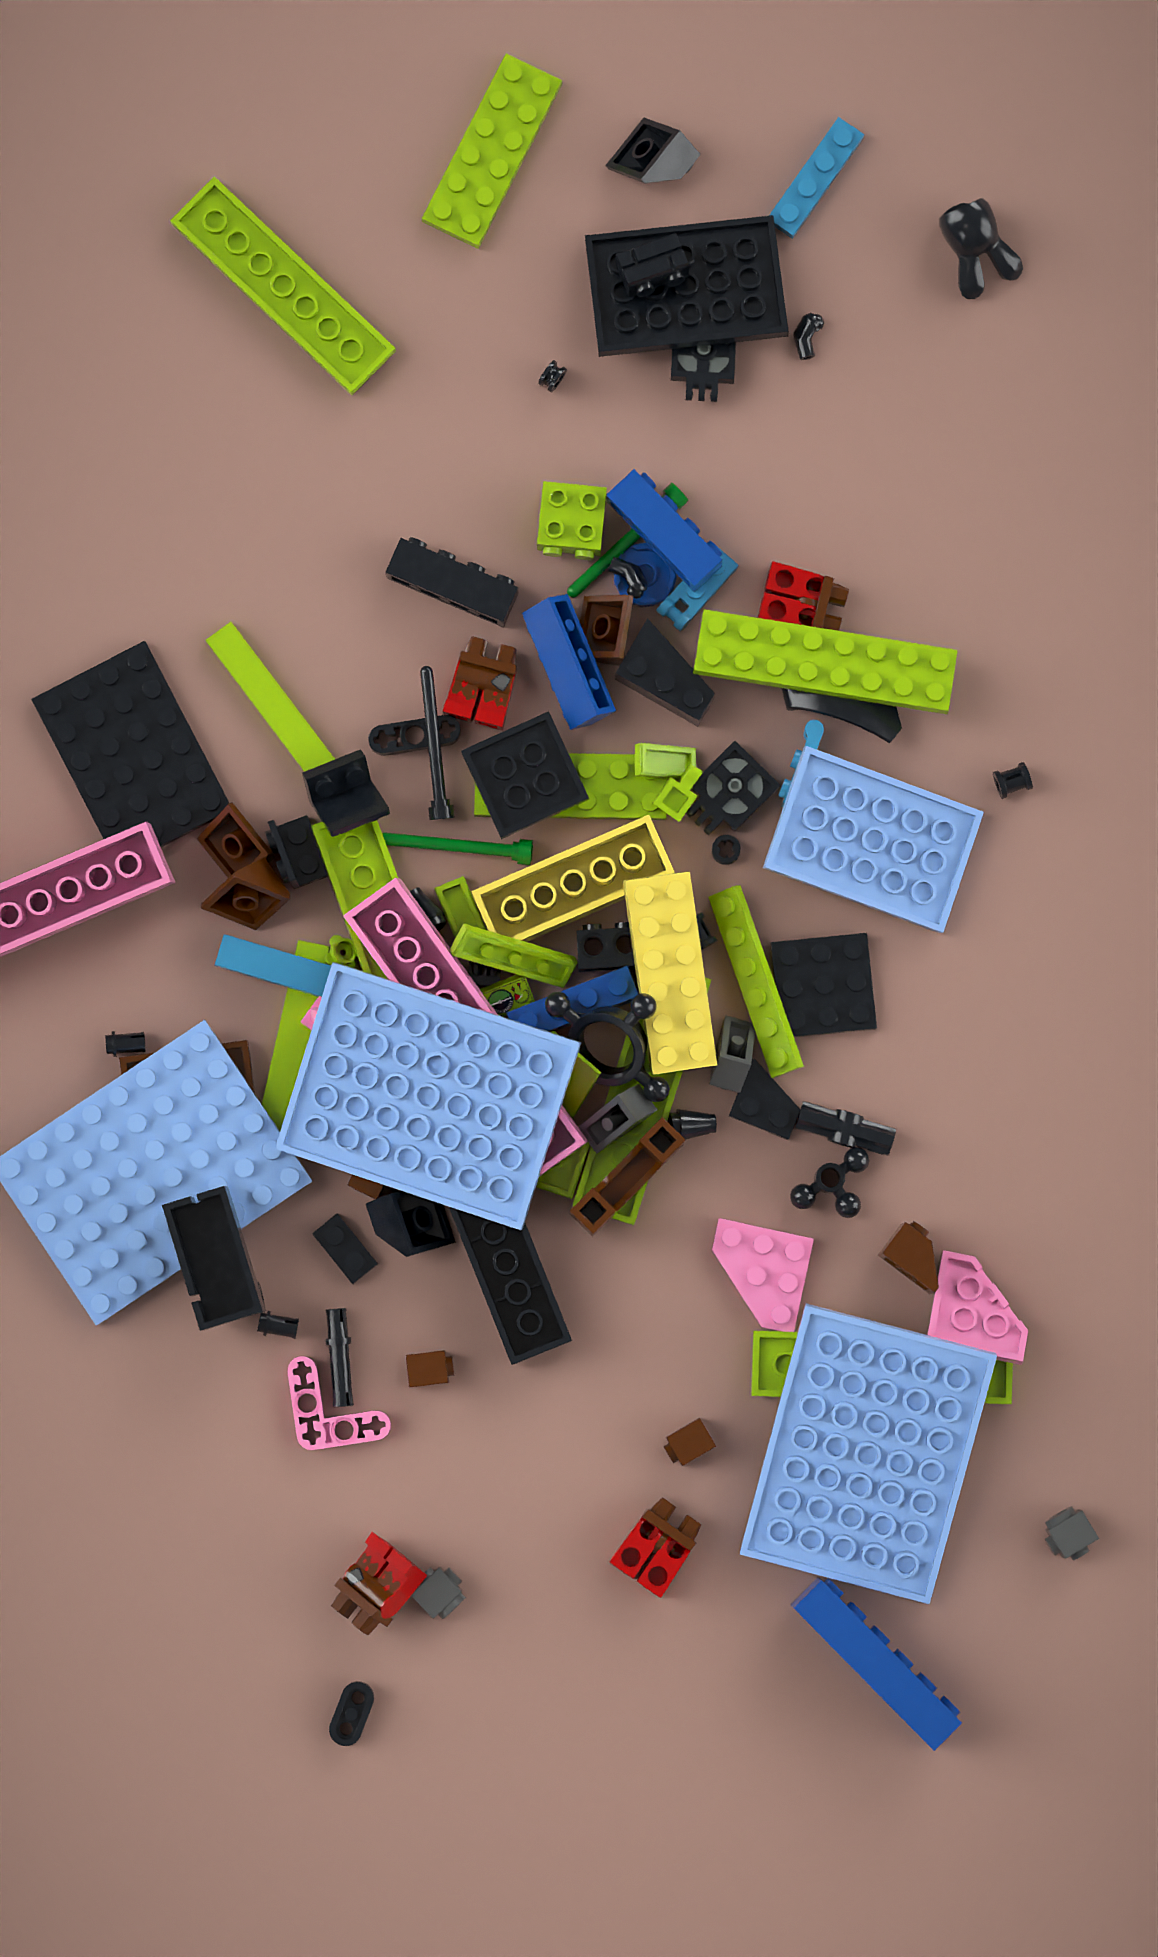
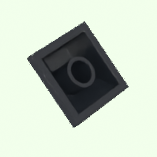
[605,117,701,183]
[366,1191,456,1257]

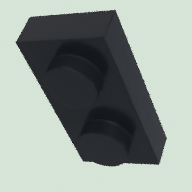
[312,1213,378,1284]

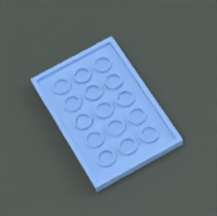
[763,746,984,933]

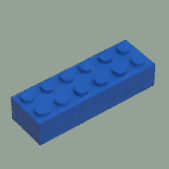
[790,1577,962,1751]

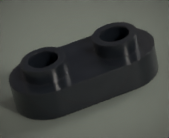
[329,1681,374,1746]

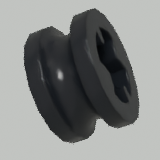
[538,360,567,393]
[711,835,741,865]

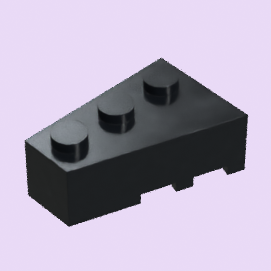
[615,618,715,727]

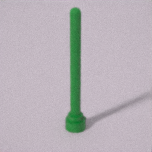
[567,482,689,598]
[382,832,533,865]

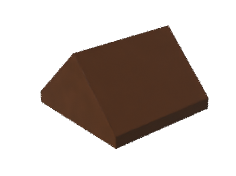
[580,595,633,666]
[197,802,275,878]
[201,857,290,930]

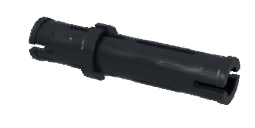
[325,1308,354,1407]

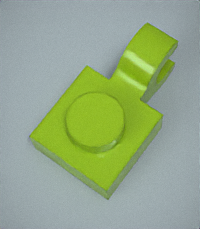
[652,763,703,822]

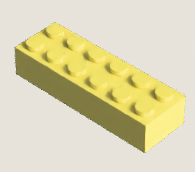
[471,815,675,942]
[623,871,717,1075]

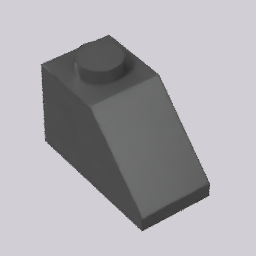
[709,1015,755,1093]
[579,1084,657,1154]

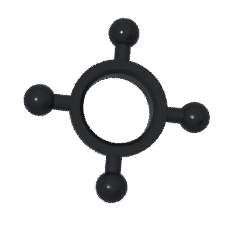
[545,992,669,1102]

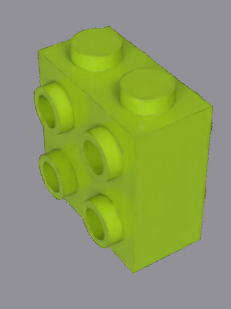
[537,481,607,560]

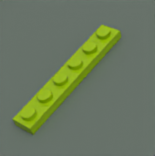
[708,885,804,1078]

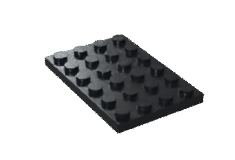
[585,215,789,357]
[31,641,229,847]

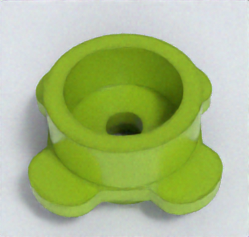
[325,935,357,968]

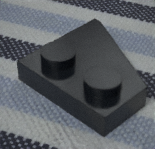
[728,1058,801,1140]

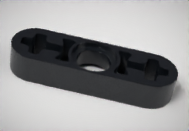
[368,715,461,756]

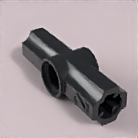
[795,1101,896,1156]

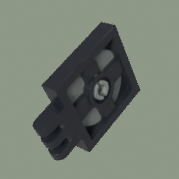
[670,342,736,402]
[685,741,780,835]

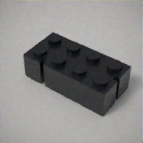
[162,1186,266,1331]

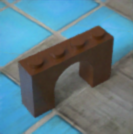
[570,1117,686,1237]

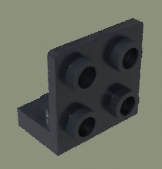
[302,749,390,837]
[265,815,328,889]

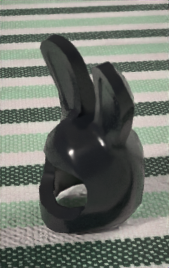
[939,198,1023,299]

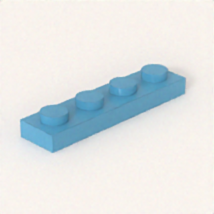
[769,117,864,239]

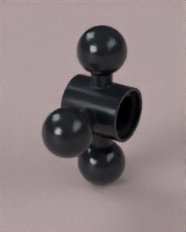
[790,1147,869,1218]

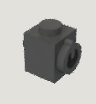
[1045,1506,1099,1560]
[411,1567,466,1619]

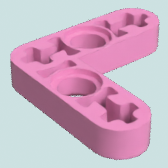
[288,1356,391,1450]

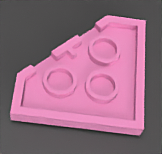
[712,1218,814,1332]
[927,1250,1028,1365]

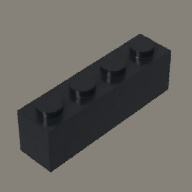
[385,537,519,628]

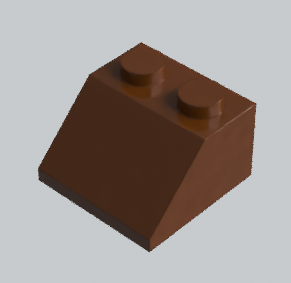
[878,1221,939,1294]

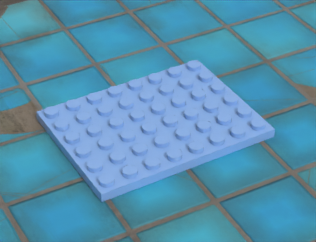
[275,962,581,1230]
[0,1020,313,1326]
[740,1303,997,1604]

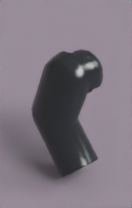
[793,313,824,360]
[608,557,647,599]

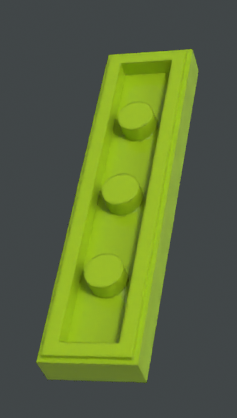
[449,923,578,988]

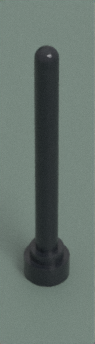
[420,666,455,820]

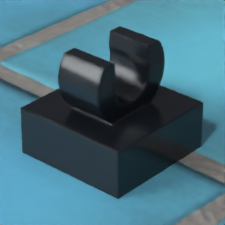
[468,961,501,987]

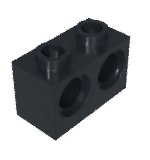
[576,922,635,972]

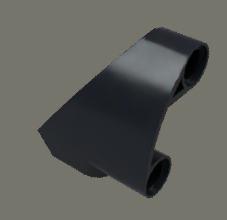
[781,688,902,743]

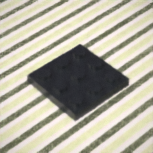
[461,711,589,839]
[770,933,877,1037]

